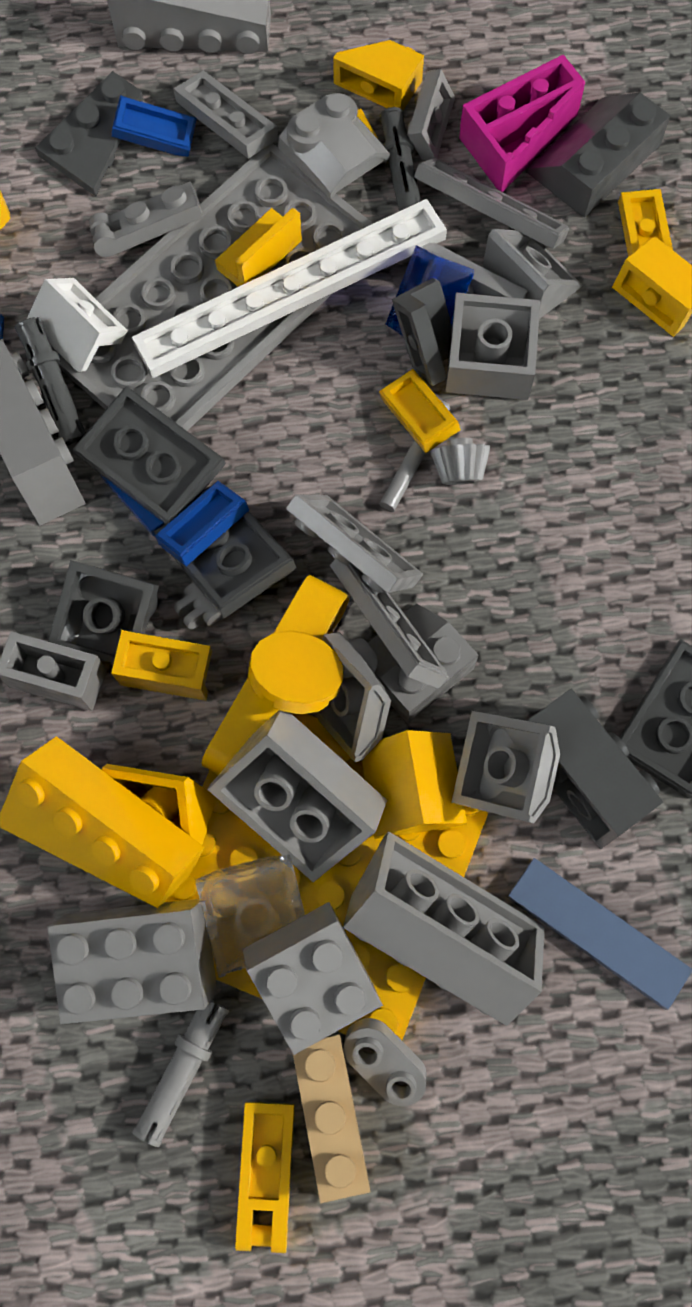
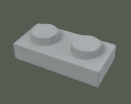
[407,69,455,161]

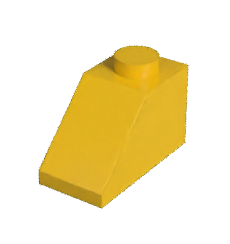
[333,40,424,110]

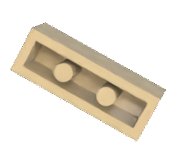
[293,1034,371,1203]

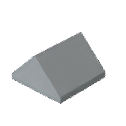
[483,229,583,319]

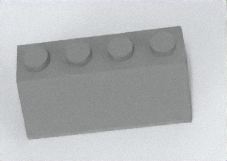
[343,831,545,1026]

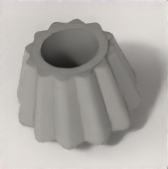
[431,438,490,485]

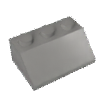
[207,710,387,882]

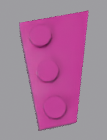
[459,54,585,192]

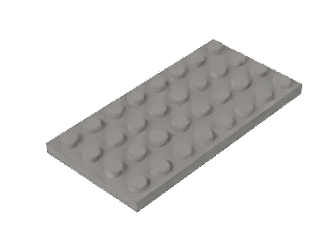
[51,143,373,431]

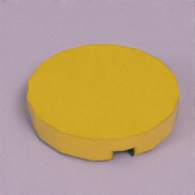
[248,631,343,714]

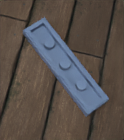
[507,858,692,1010]

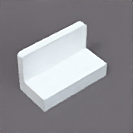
[27,278,128,372]

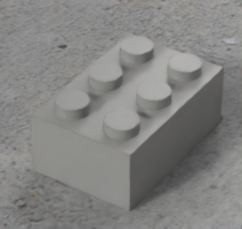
[47,898,218,1024]

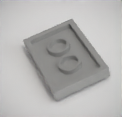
[286,494,423,593]

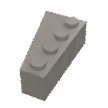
[0,339,86,526]

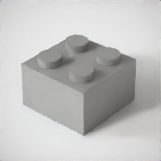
[243,902,383,1055]

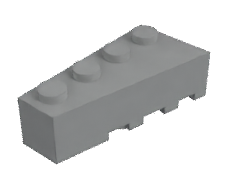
[107,0,271,54]

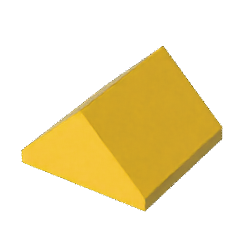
[362,730,467,839]
[102,764,216,845]

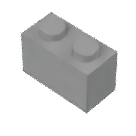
[0,631,107,712]

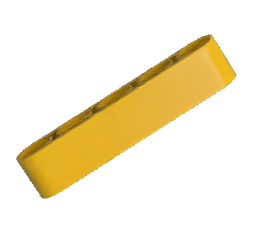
[201,575,350,775]

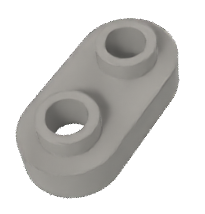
[344,1018,427,1106]

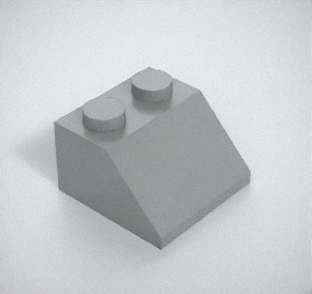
[446,293,540,400]
[368,603,479,724]

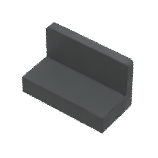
[392,278,452,386]

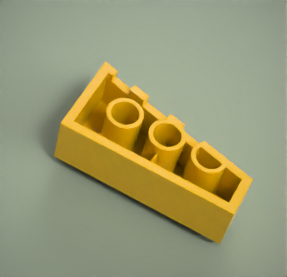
[0,736,205,908]

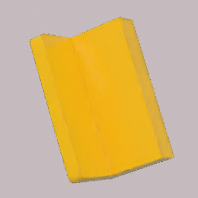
[215,208,302,287]
[612,237,692,337]
[111,630,212,701]

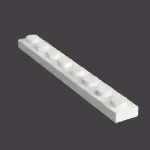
[132,199,447,378]

